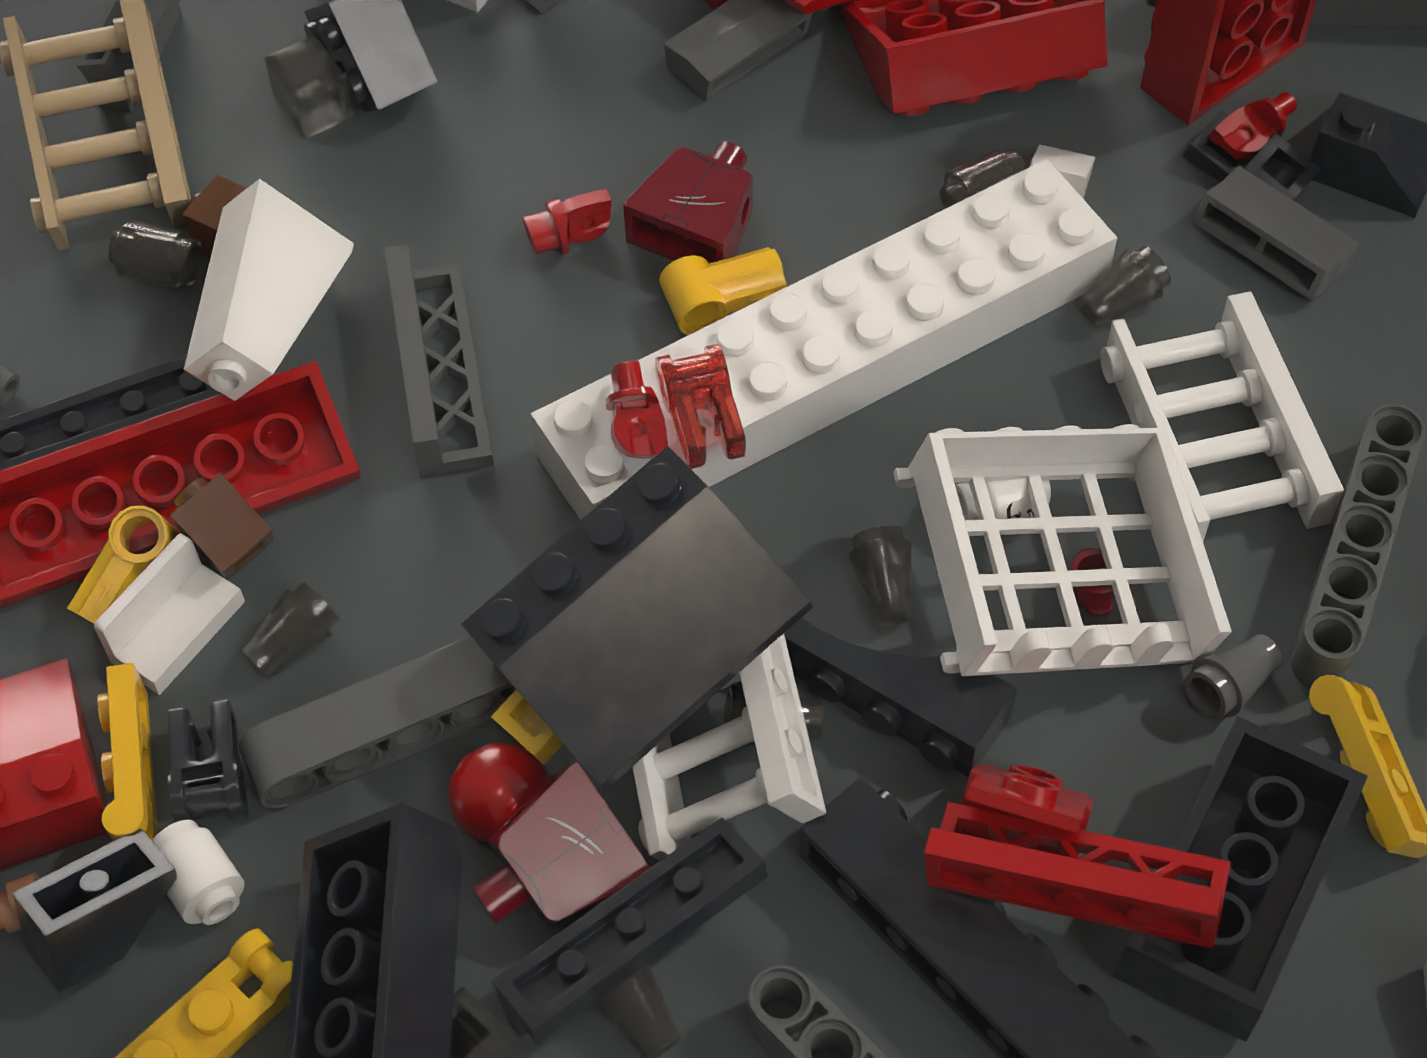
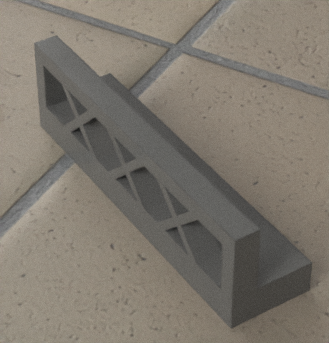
[384,244,494,477]

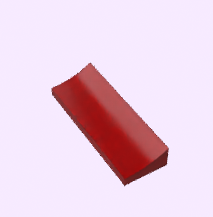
[0,361,361,608]

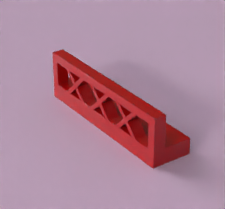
[924,802,1231,949]

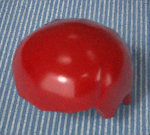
[448,742,550,844]

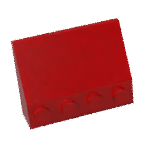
[839,0,1108,116]
[1140,0,1316,126]
[0,658,108,870]

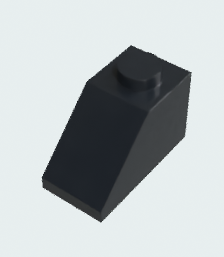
[12,828,177,993]

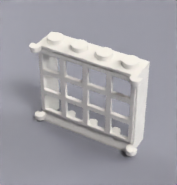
[893,424,1232,676]

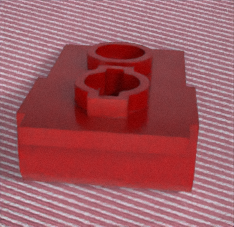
[958,763,1094,856]

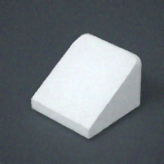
[1030,144,1095,199]

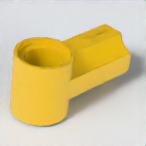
[659,247,787,335]
[67,505,177,624]

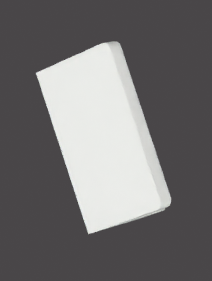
[94,533,245,695]

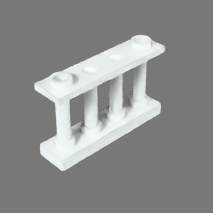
[1100,291,1344,542]
[632,634,826,861]

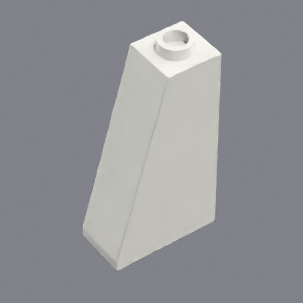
[184,179,354,401]

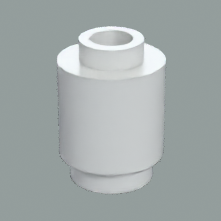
[152,820,245,925]

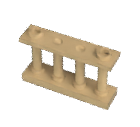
[0,0,191,251]

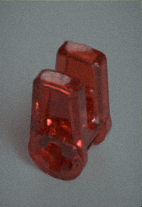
[655,343,746,469]

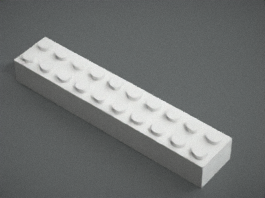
[530,159,1117,521]

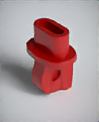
[1208,92,1297,160]
[523,189,612,255]
[605,361,668,459]

